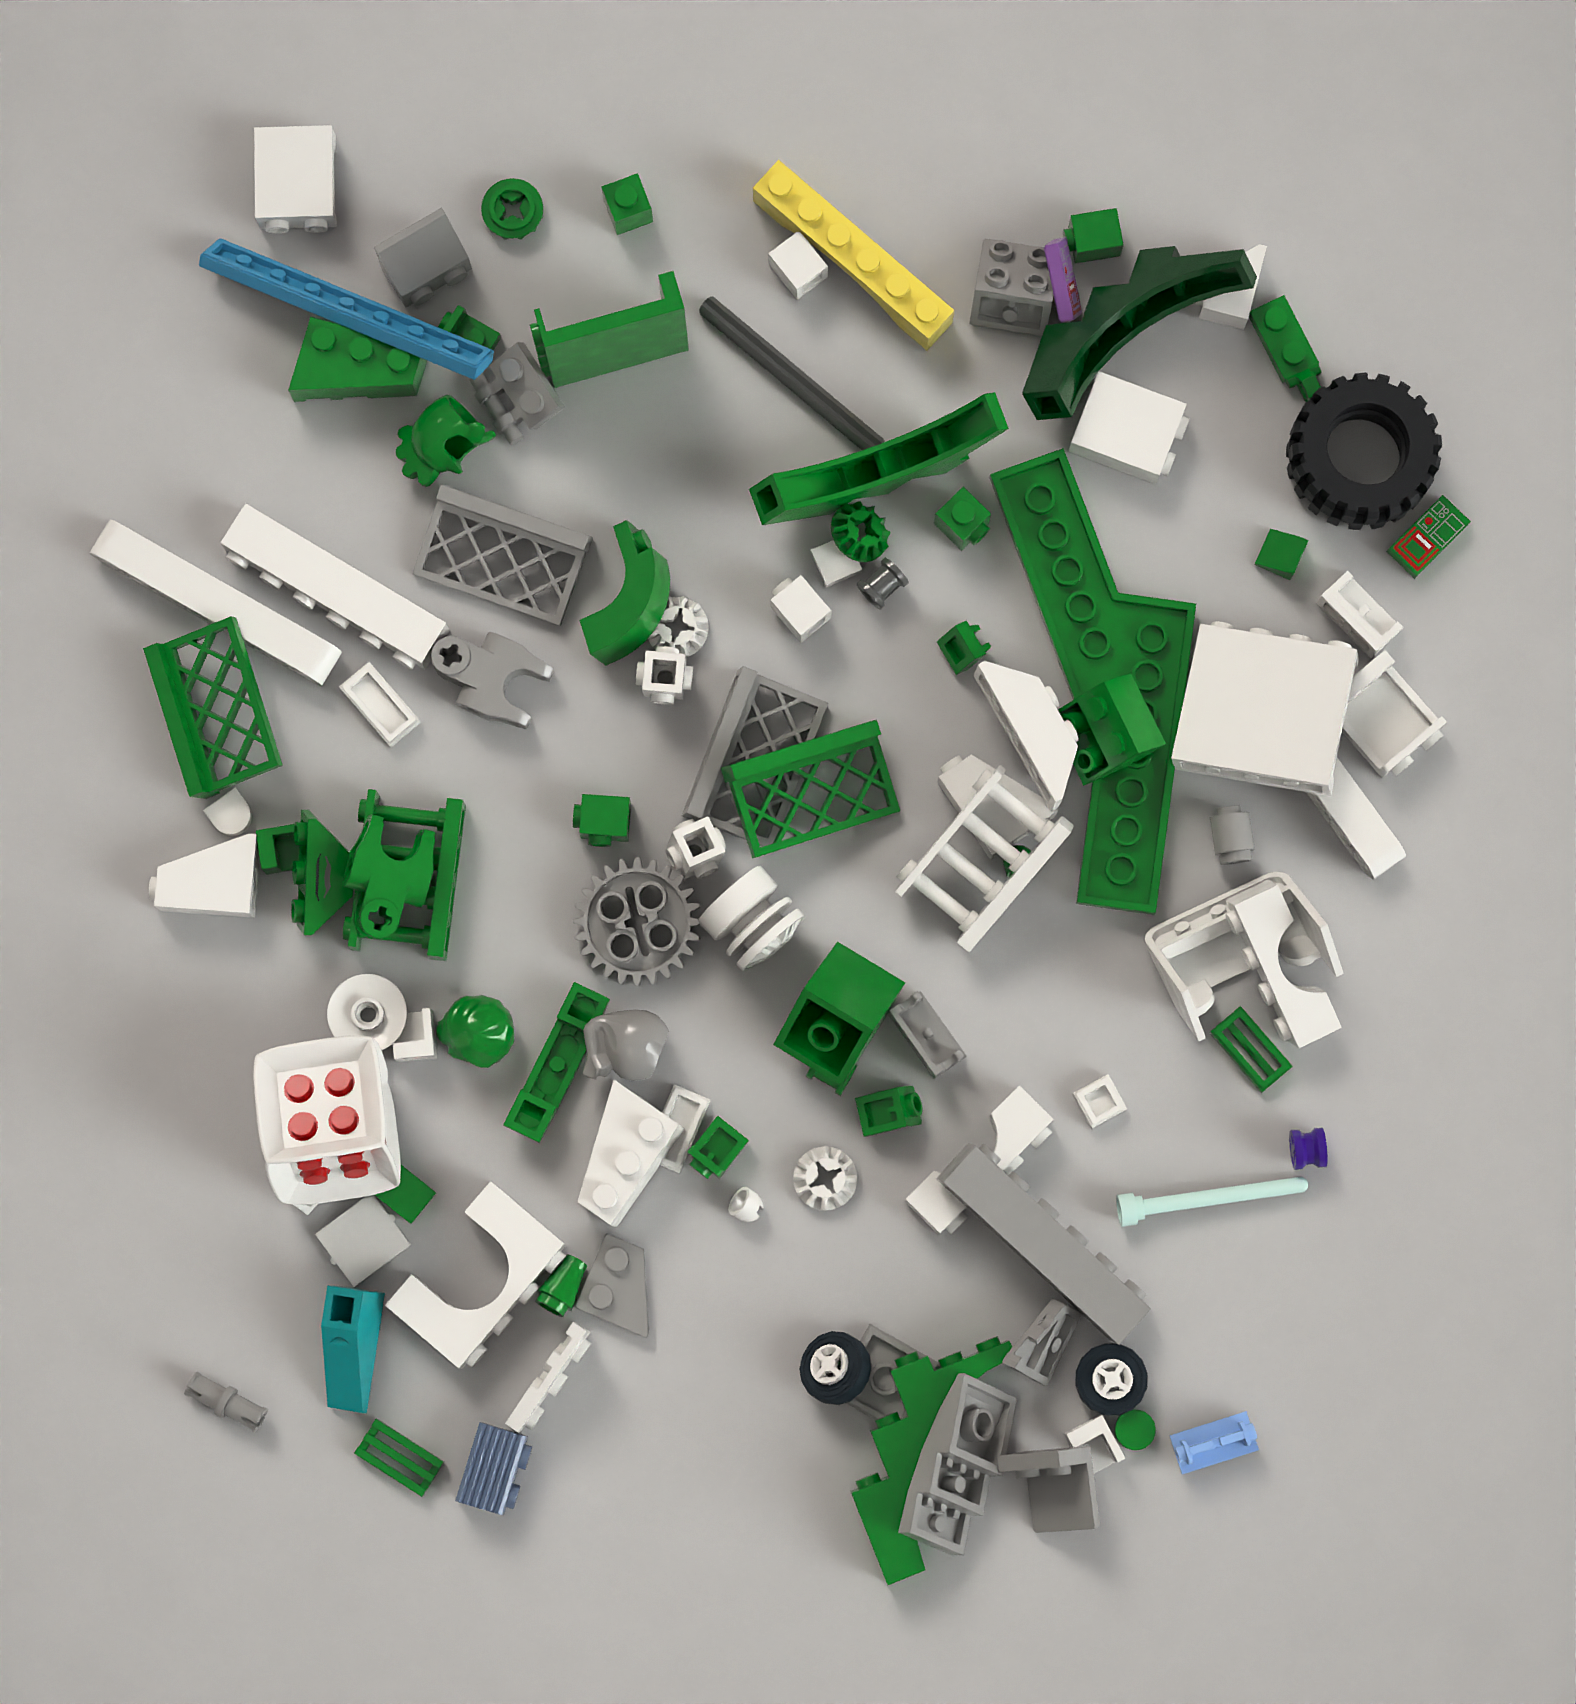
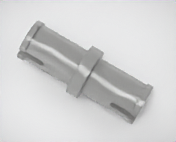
[184,1372,268,1432]

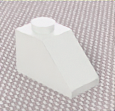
[1195,244,1267,330]

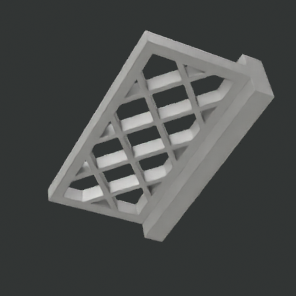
[412,484,593,626]
[681,666,828,847]

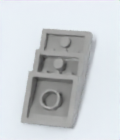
[898,1373,1017,1555]

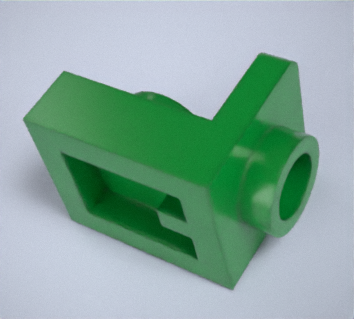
[438,305,501,350]
[855,1086,923,1137]

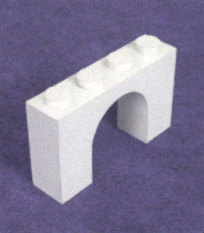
[385,1181,566,1369]

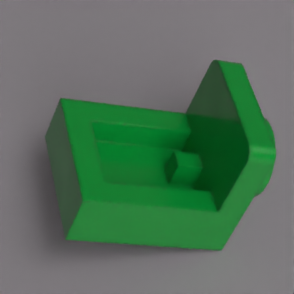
[687,1116,749,1179]

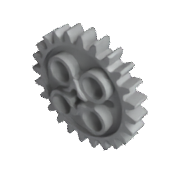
[573,857,701,986]

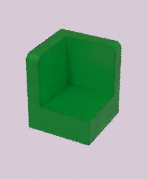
[256,824,300,875]

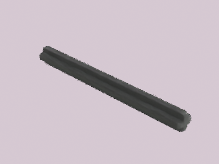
[699,296,885,450]

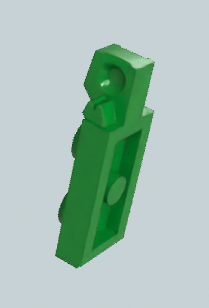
[1249,295,1322,403]

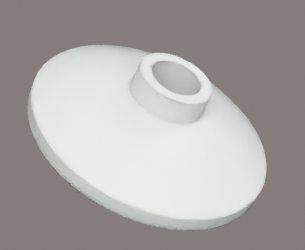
[327,974,407,1051]

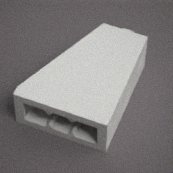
[937,754,1058,860]
[149,834,260,918]

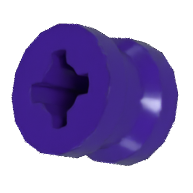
[1289,1127,1328,1170]

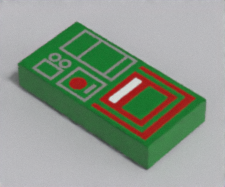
[1386,495,1471,579]

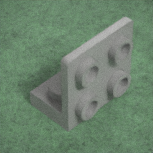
[969,239,1053,336]
[997,1446,1100,1533]

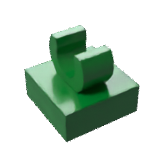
[937,620,991,675]

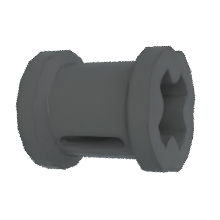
[857,557,909,610]

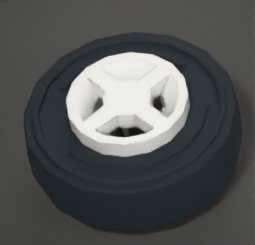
[799,1331,871,1405]
[1075,1343,1148,1416]

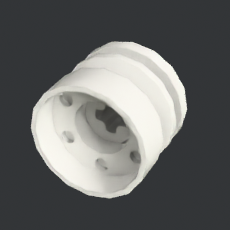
[698,866,805,972]

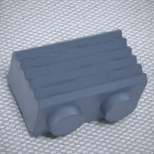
[455,1422,532,1515]

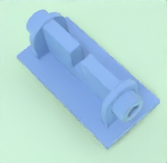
[1169,1411,1259,1474]

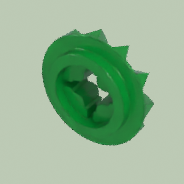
[481,178,543,240]
[831,501,891,562]

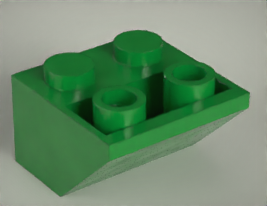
[1058,673,1166,786]

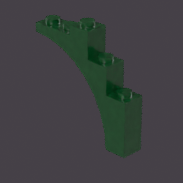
[1022,246,1257,420]

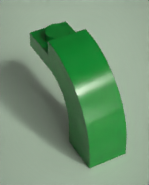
[579,520,670,666]

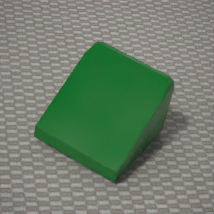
[1254,529,1309,580]

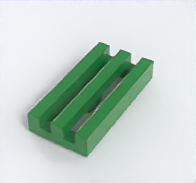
[1209,1006,1293,1093]
[354,1419,444,1497]

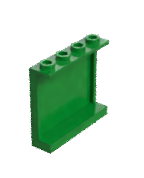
[529,271,689,388]

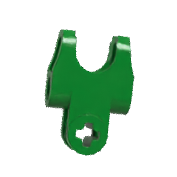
[343,814,435,939]

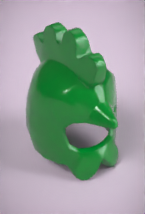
[396,395,496,487]

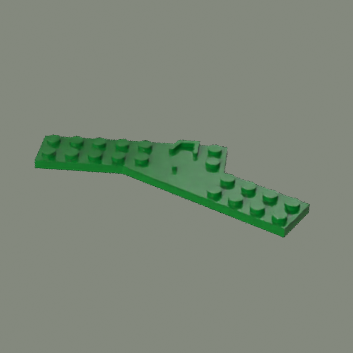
[989,448,1196,915]

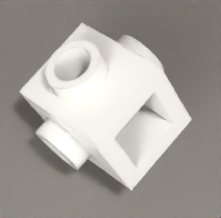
[636,647,693,705]
[665,817,726,879]

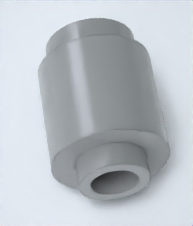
[1210,805,1255,865]

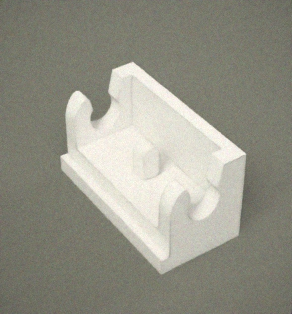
[1316,571,1403,659]

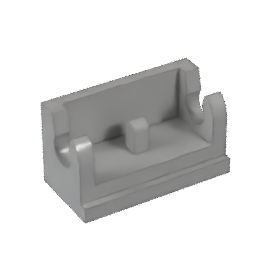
[888,991,967,1079]

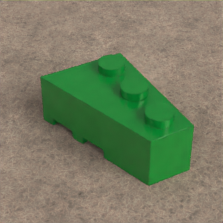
[288,317,427,402]

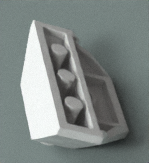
[974,661,1079,812]

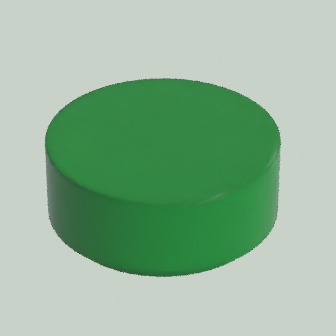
[1114,1409,1156,1450]

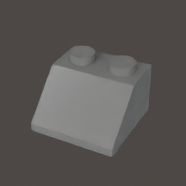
[374,207,472,308]

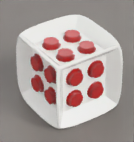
[253,1036,401,1205]

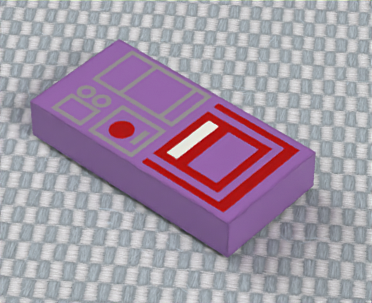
[1044,237,1082,322]

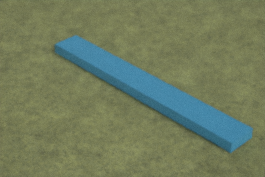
[199,238,494,380]

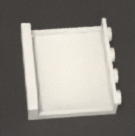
[1171,621,1359,796]

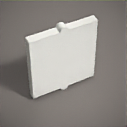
[315,1195,411,1287]

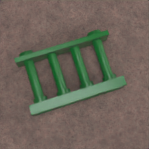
[343,789,466,961]

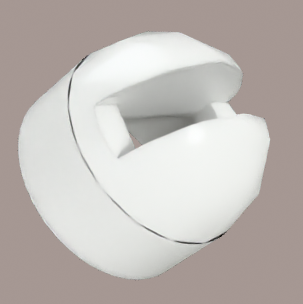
[728,1187,764,1222]

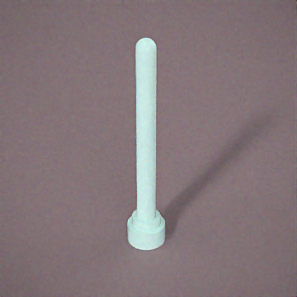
[1116,1177,1308,1227]

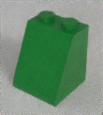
[773,941,906,1086]

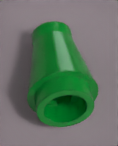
[535,1254,588,1317]

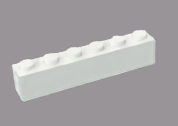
[220,503,450,670]

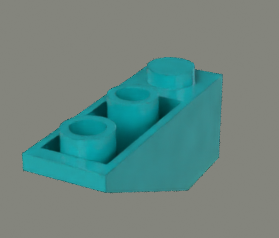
[321,1285,385,1413]

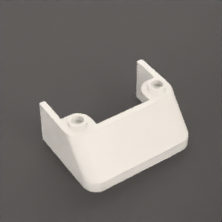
[1145,872,1344,1041]

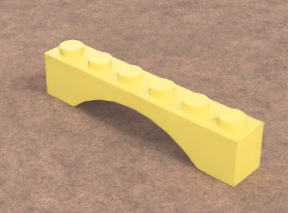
[753,159,954,351]

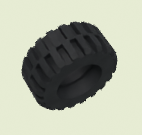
[1286,372,1442,530]

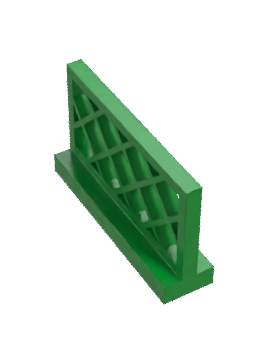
[143,616,283,799]
[721,719,901,858]

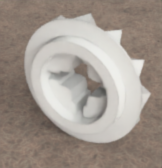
[648,596,709,657]
[793,1146,857,1211]

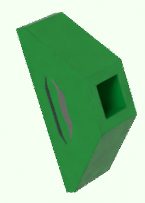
[291,810,353,935]

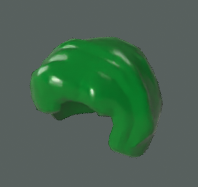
[436,995,514,1068]

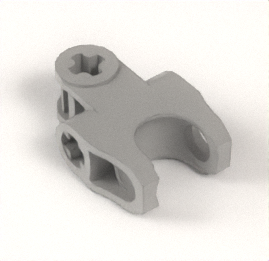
[431,632,554,729]

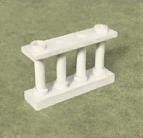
[895,765,1074,952]

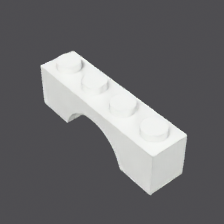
[1225,879,1342,1048]
[905,1085,1054,1235]

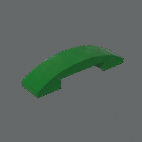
[503,982,610,1143]

